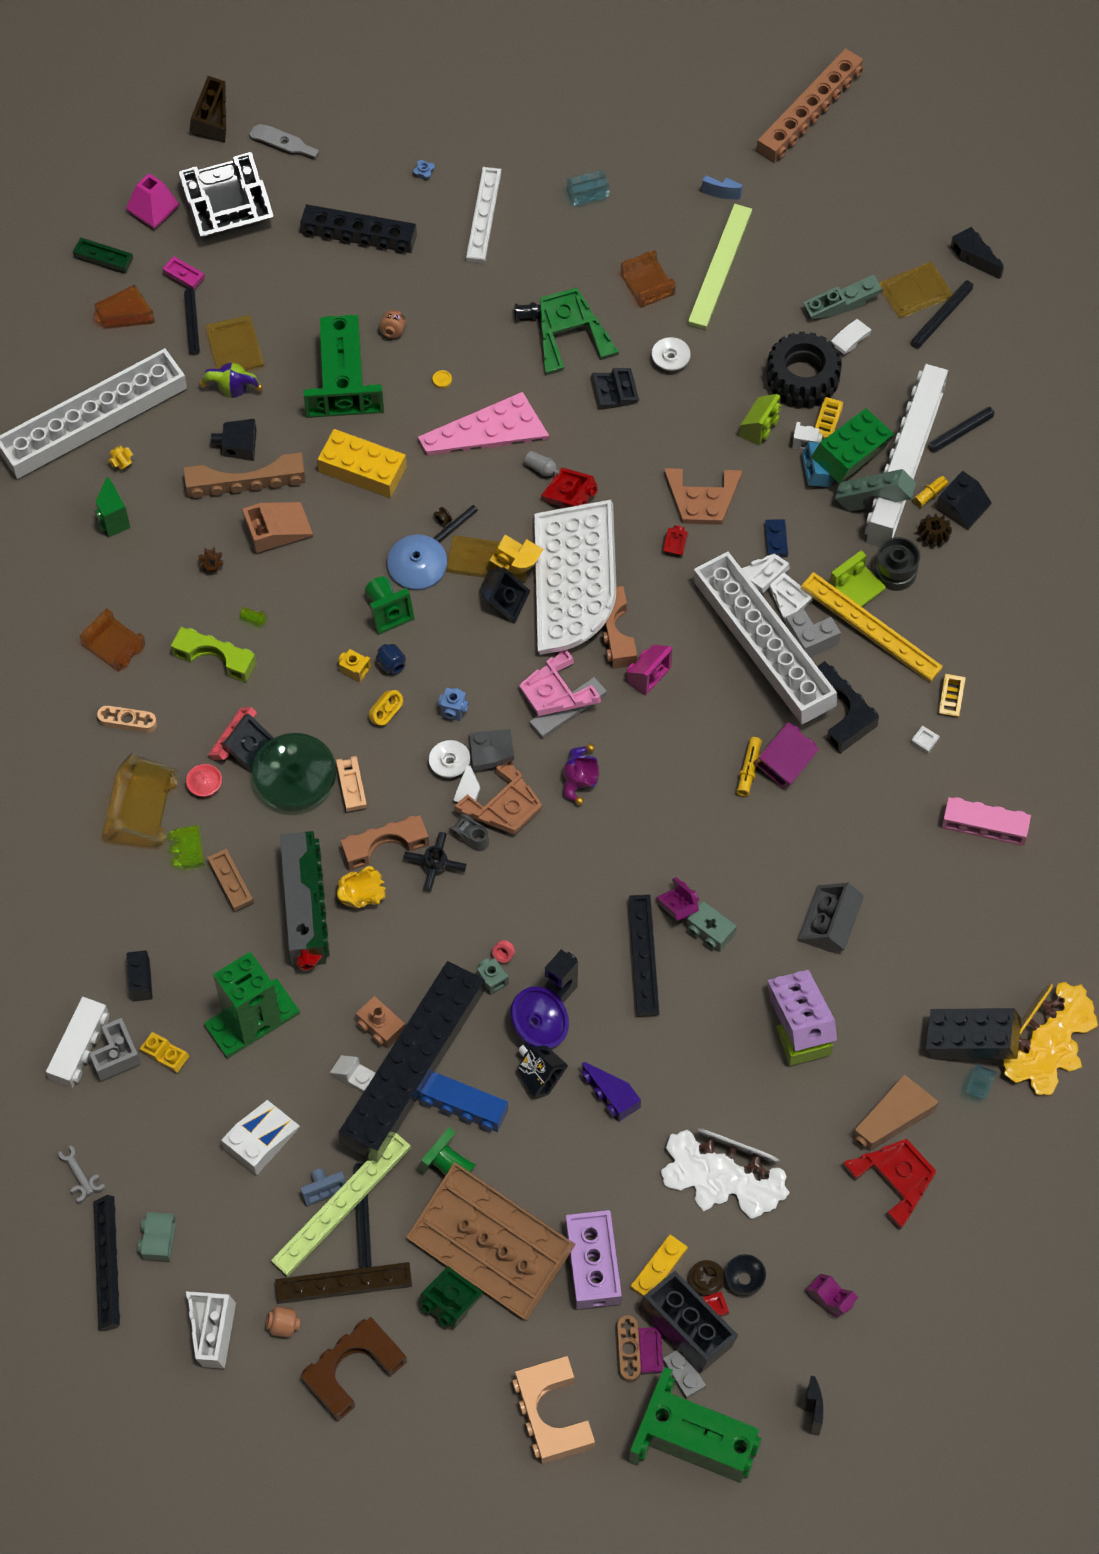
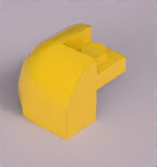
[489,535,544,574]

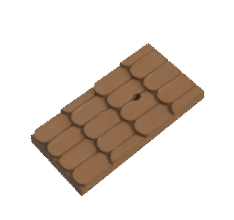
[406,1162,576,1320]

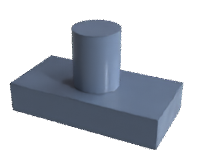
[301,1169,346,1206]

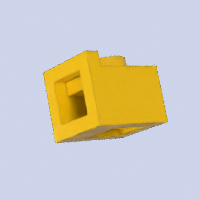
[338,649,371,683]

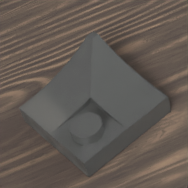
[470,729,514,771]

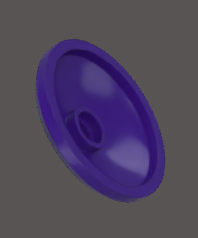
[510,986,569,1049]

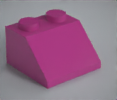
[626,645,672,695]

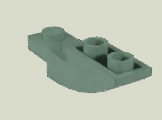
[803,274,883,319]

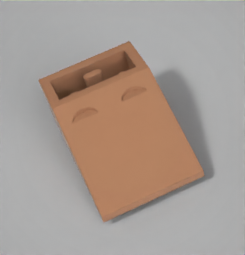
[242,502,313,553]

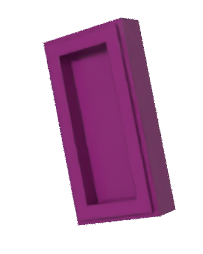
[638,1327,663,1374]

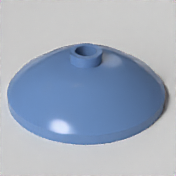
[387,534,447,591]

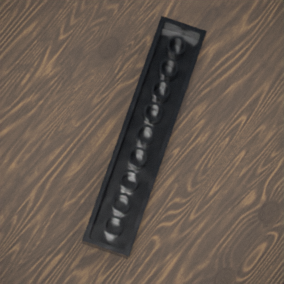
[339,961,485,1163]

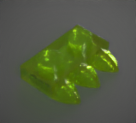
[167,825,205,869]

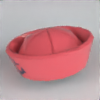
[186,764,222,798]

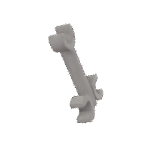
[59,1146,106,1204]

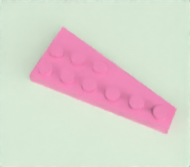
[418,392,549,456]

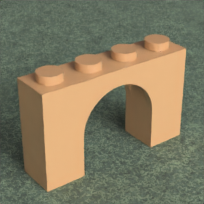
[512,1356,595,1464]

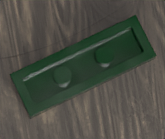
[73,237,133,273]

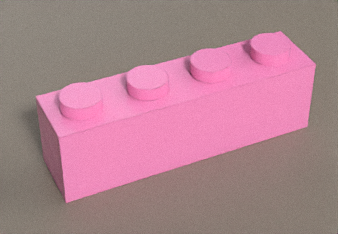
[942,797,1031,846]

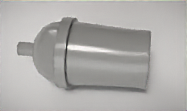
[524,451,560,477]

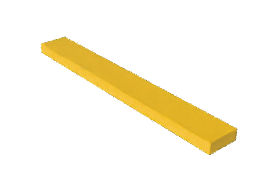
[800,572,943,683]

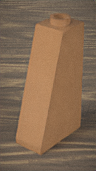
[853,1074,939,1151]

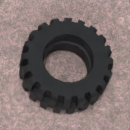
[766,332,842,408]

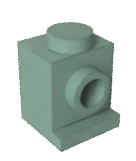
[477,958,509,995]

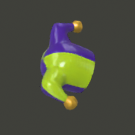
[199,362,263,398]

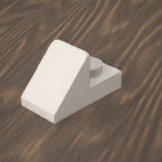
[330,1055,375,1092]

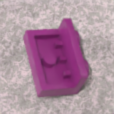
[656,877,699,921]

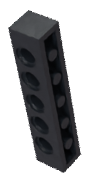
[300,204,417,253]

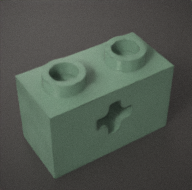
[687,901,737,952]

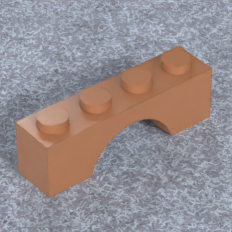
[602,586,637,669]
[341,815,429,871]

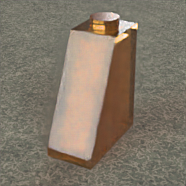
[93,284,155,329]

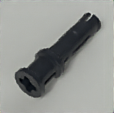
[514,302,541,321]

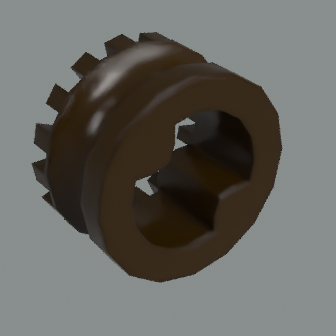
[433,507,453,527]

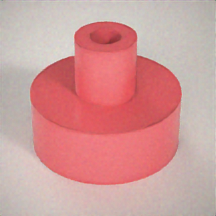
[492,940,515,963]

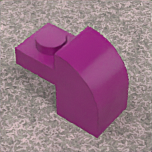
[806,1274,858,1318]

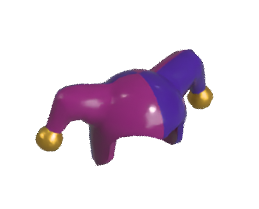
[563,743,599,805]

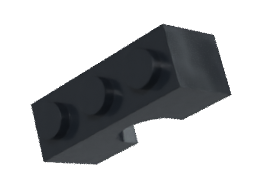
[545,949,578,1003]

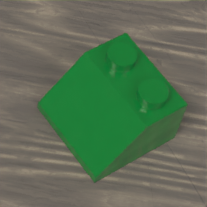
[95,477,130,537]

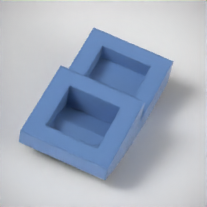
[702,175,743,200]

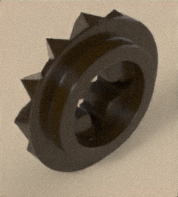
[689,1260,725,1296]

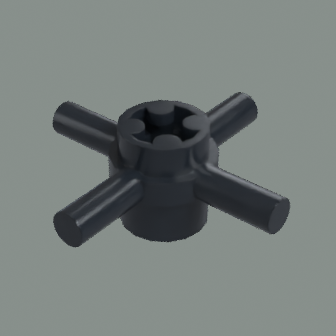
[404,832,467,891]

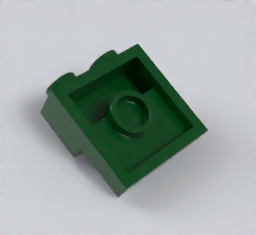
[418,1266,483,1330]

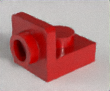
[663,525,689,556]

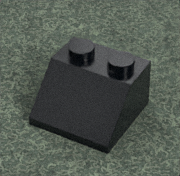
[936,470,992,530]

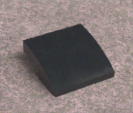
[590,368,639,409]
[804,1376,824,1436]

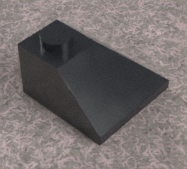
[481,567,531,623]

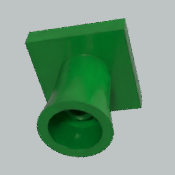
[365,576,415,635]
[417,1127,477,1176]

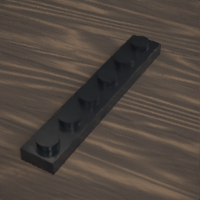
[629,894,659,1016]
[93,1195,120,1331]

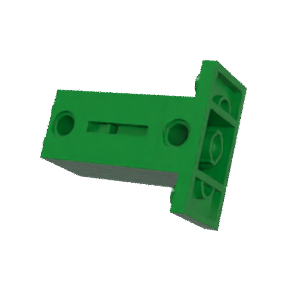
[303,314,384,418]
[204,951,300,1059]
[629,1367,762,1483]

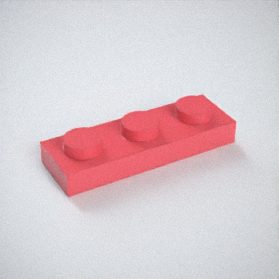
[208,707,257,760]

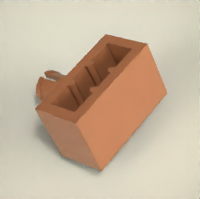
[356,996,405,1049]

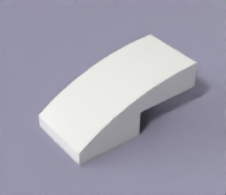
[831,319,871,355]

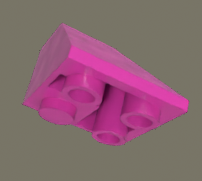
[126,173,179,230]

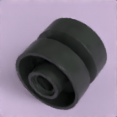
[875,537,920,591]

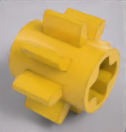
[108,445,133,470]

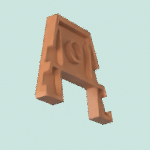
[665,468,742,525]
[454,761,542,835]

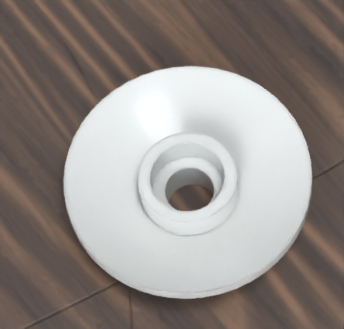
[652,337,690,371]
[429,740,470,778]

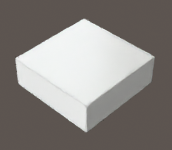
[910,726,940,754]

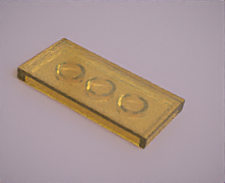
[447,535,528,584]

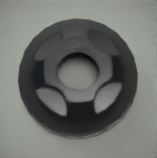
[725,1254,766,1296]

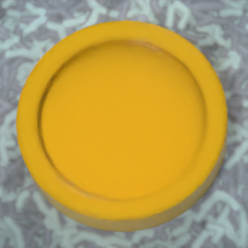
[433,370,452,389]

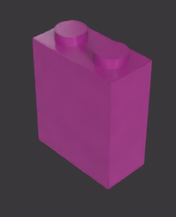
[753,722,819,789]

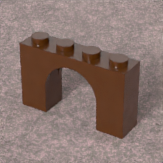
[301,1317,407,1422]

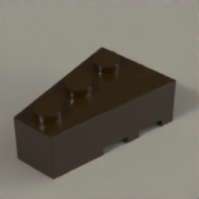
[189,76,226,143]

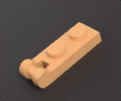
[336,756,367,812]

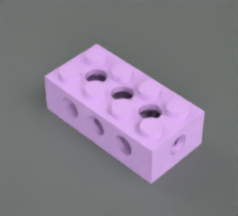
[768,970,837,1051]
[566,1210,622,1309]

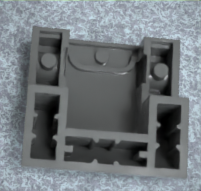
[178,152,274,238]

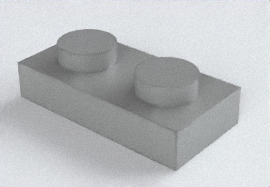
[663,1350,706,1399]

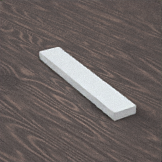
[466,167,501,264]

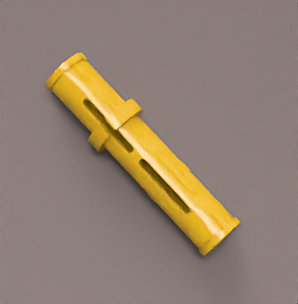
[736,737,762,797]

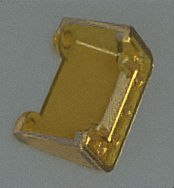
[102,753,178,847]

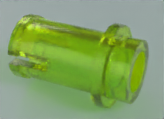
[240,606,267,627]

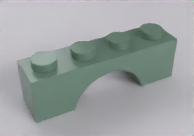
[835,469,916,512]

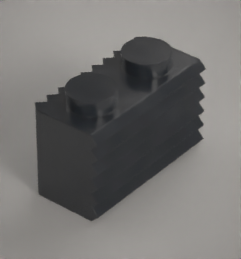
[126,950,153,1002]

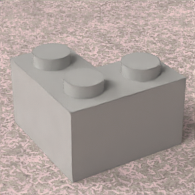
[785,609,841,657]
[89,1018,141,1081]

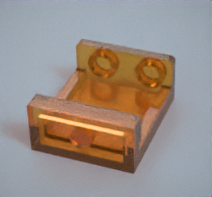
[621,250,676,308]
[80,608,145,672]

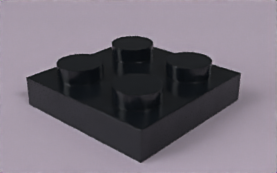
[222,714,277,772]

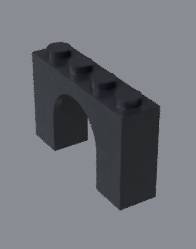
[817,661,879,754]

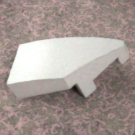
[454,766,481,802]

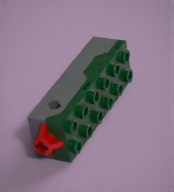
[280,831,330,970]

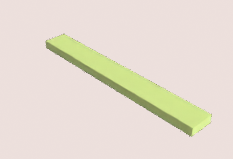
[688,204,752,330]
[271,1133,412,1277]

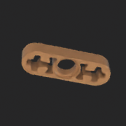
[617,1315,641,1383]

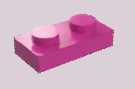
[162,256,205,290]

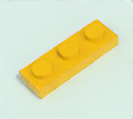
[630,1235,688,1297]

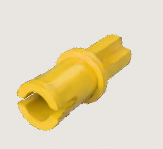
[913,476,948,508]

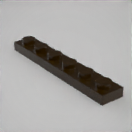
[275,1262,412,1303]

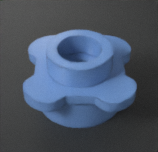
[413,160,435,179]

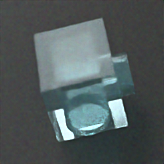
[966,1064,997,1100]

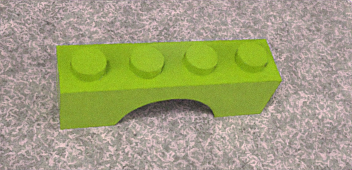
[171,627,257,683]

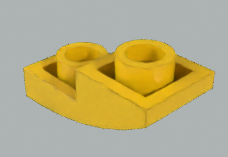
[139,1032,190,1073]

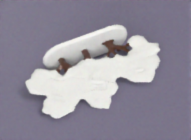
[661,1128,790,1219]

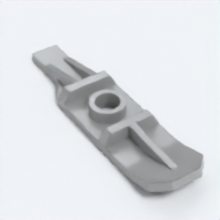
[249,124,319,158]

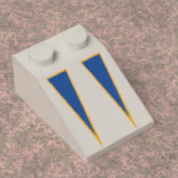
[221,1100,300,1176]

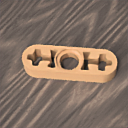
[97,706,157,733]

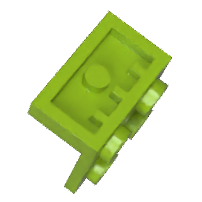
[830,550,886,607]

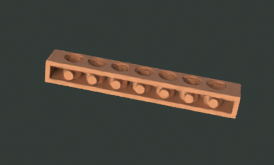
[757,48,863,163]

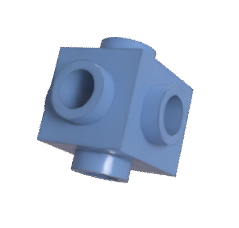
[438,687,469,722]

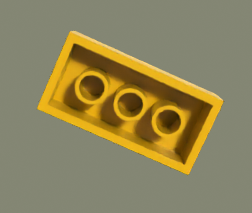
[317,429,407,498]

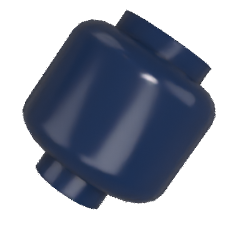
[376,644,406,674]

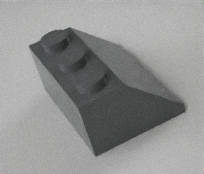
[798,882,864,952]

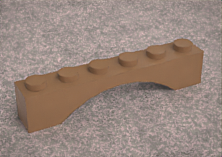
[184,452,306,498]

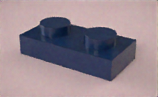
[765,519,788,558]

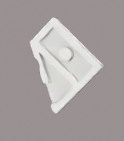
[741,554,790,593]
[770,572,813,622]

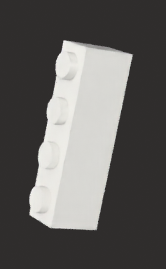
[46,996,110,1089]

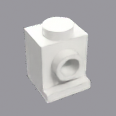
[792,422,823,451]

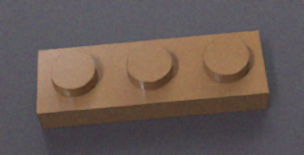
[207,848,254,912]

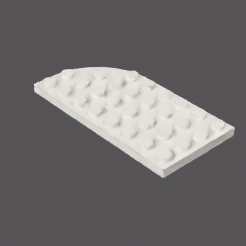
[534,500,616,655]

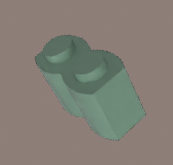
[138,1212,176,1261]

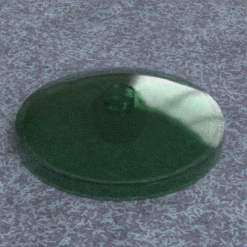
[252,733,336,811]

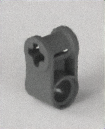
[449,813,489,851]

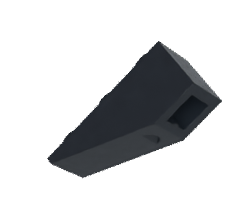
[950,227,1004,279]

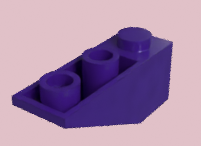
[581,1062,641,1122]

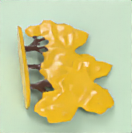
[1004,982,1098,1095]

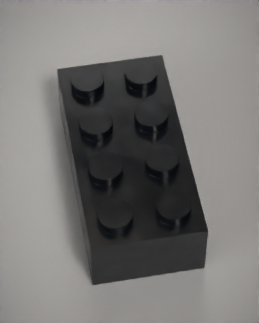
[926,1008,1021,1059]
[638,1271,738,1373]

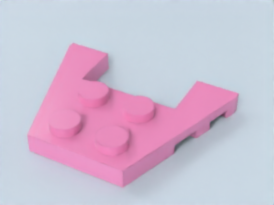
[519,650,601,716]

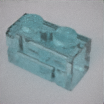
[567,170,609,205]

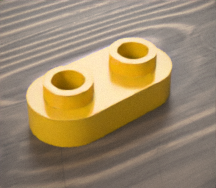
[369,690,403,725]

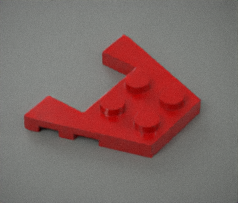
[843,1139,936,1230]

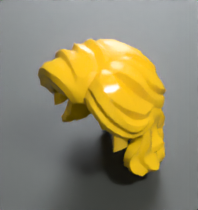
[337,866,386,909]

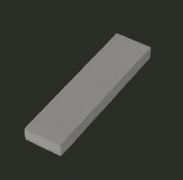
[530,677,607,739]

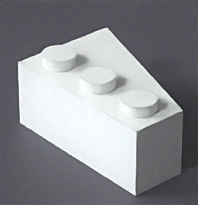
[186,1291,236,1369]

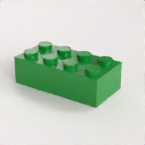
[811,408,894,483]

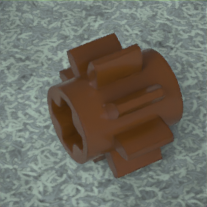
[199,547,223,573]

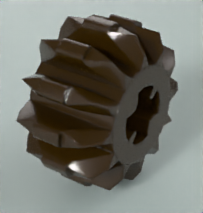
[917,513,952,548]

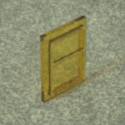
[879,261,953,319]
[205,315,264,370]

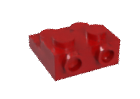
[541,468,598,509]

